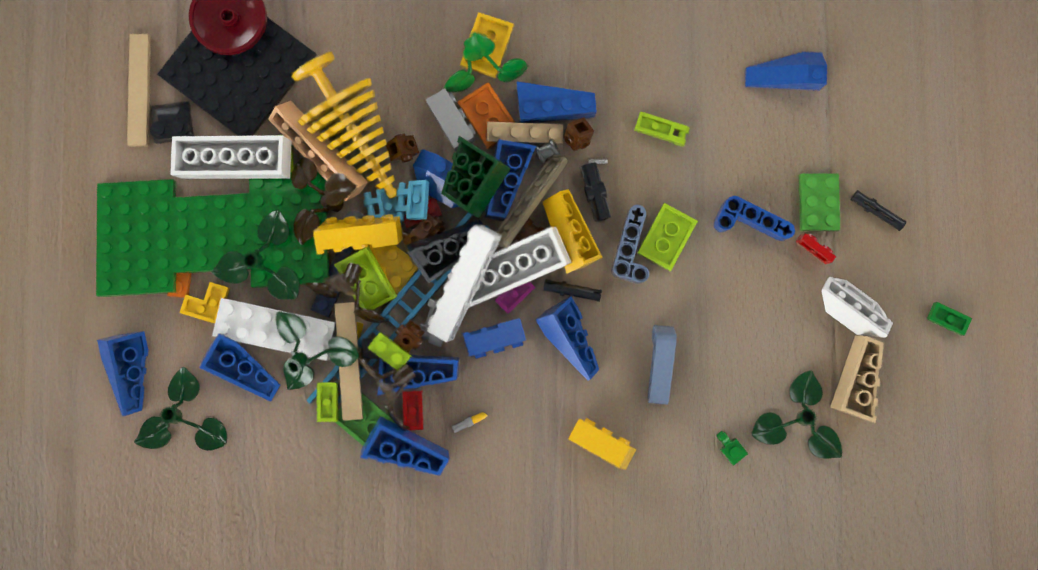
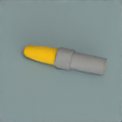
[452,412,488,433]

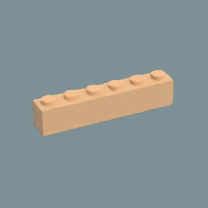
[268,101,368,201]

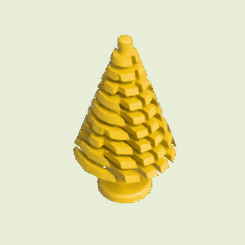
[291,51,397,199]

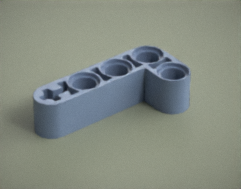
[612,205,649,284]
[648,325,677,405]

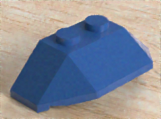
[413,149,460,209]

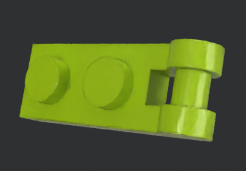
[634,111,690,147]

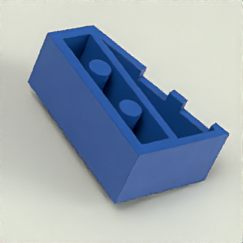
[463,318,526,359]

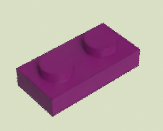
[495,282,535,314]

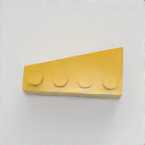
[542,189,603,274]
[313,214,403,254]

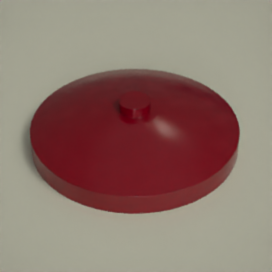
[189,0,267,55]

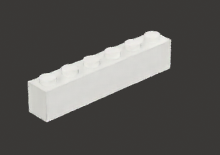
[427,225,502,342]

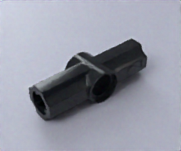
[580,162,611,222]

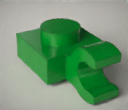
[716,431,748,466]

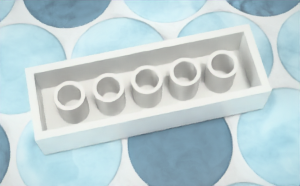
[171,136,292,179]
[447,227,572,308]
[212,298,337,361]

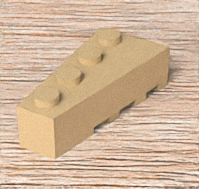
[830,335,884,423]

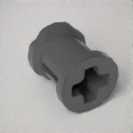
[535,139,560,162]

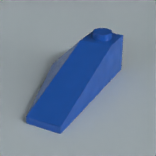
[745,52,827,90]
[536,296,599,380]
[97,331,148,416]
[199,333,280,402]

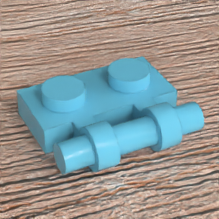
[395,180,429,221]
[363,186,402,225]

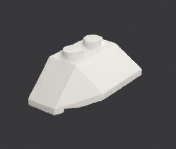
[821,277,893,338]

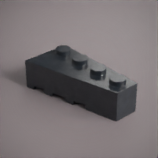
[404,219,485,283]

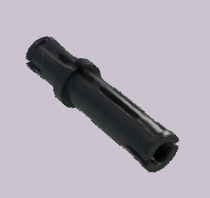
[851,190,907,231]
[543,279,602,302]

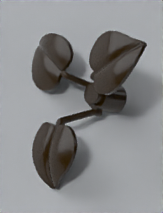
[291,157,357,245]
[305,263,389,323]
[359,351,416,431]

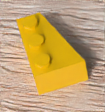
[568,418,637,470]

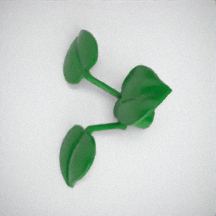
[443,32,528,92]

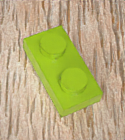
[368,332,412,370]
[317,382,338,422]

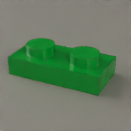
[926,302,972,336]

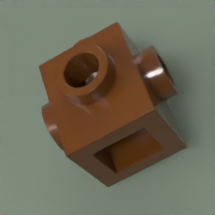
[564,117,594,151]
[386,133,419,163]
[393,320,424,353]

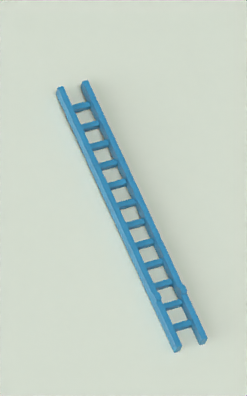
[306,212,490,406]

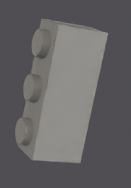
[426,88,476,152]

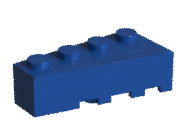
[517,82,597,123]
[378,355,459,395]
[360,416,450,476]

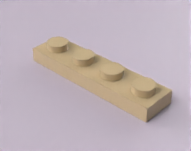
[487,122,563,144]

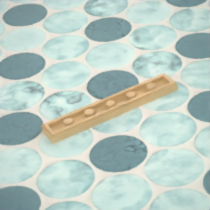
[127,34,151,147]
[335,302,363,421]

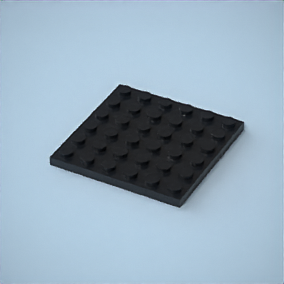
[157,17,316,136]

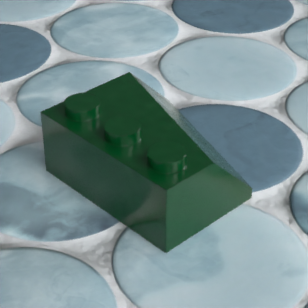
[441,136,511,218]

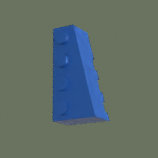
[485,139,536,221]

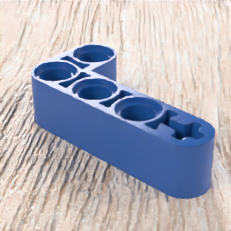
[714,196,795,241]

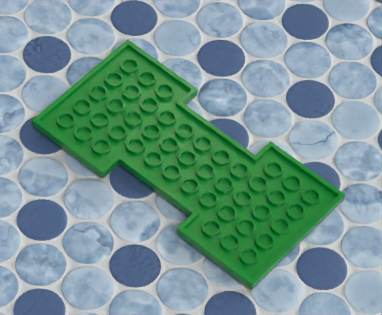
[96,172,329,297]

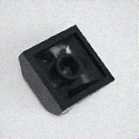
[150,101,194,144]

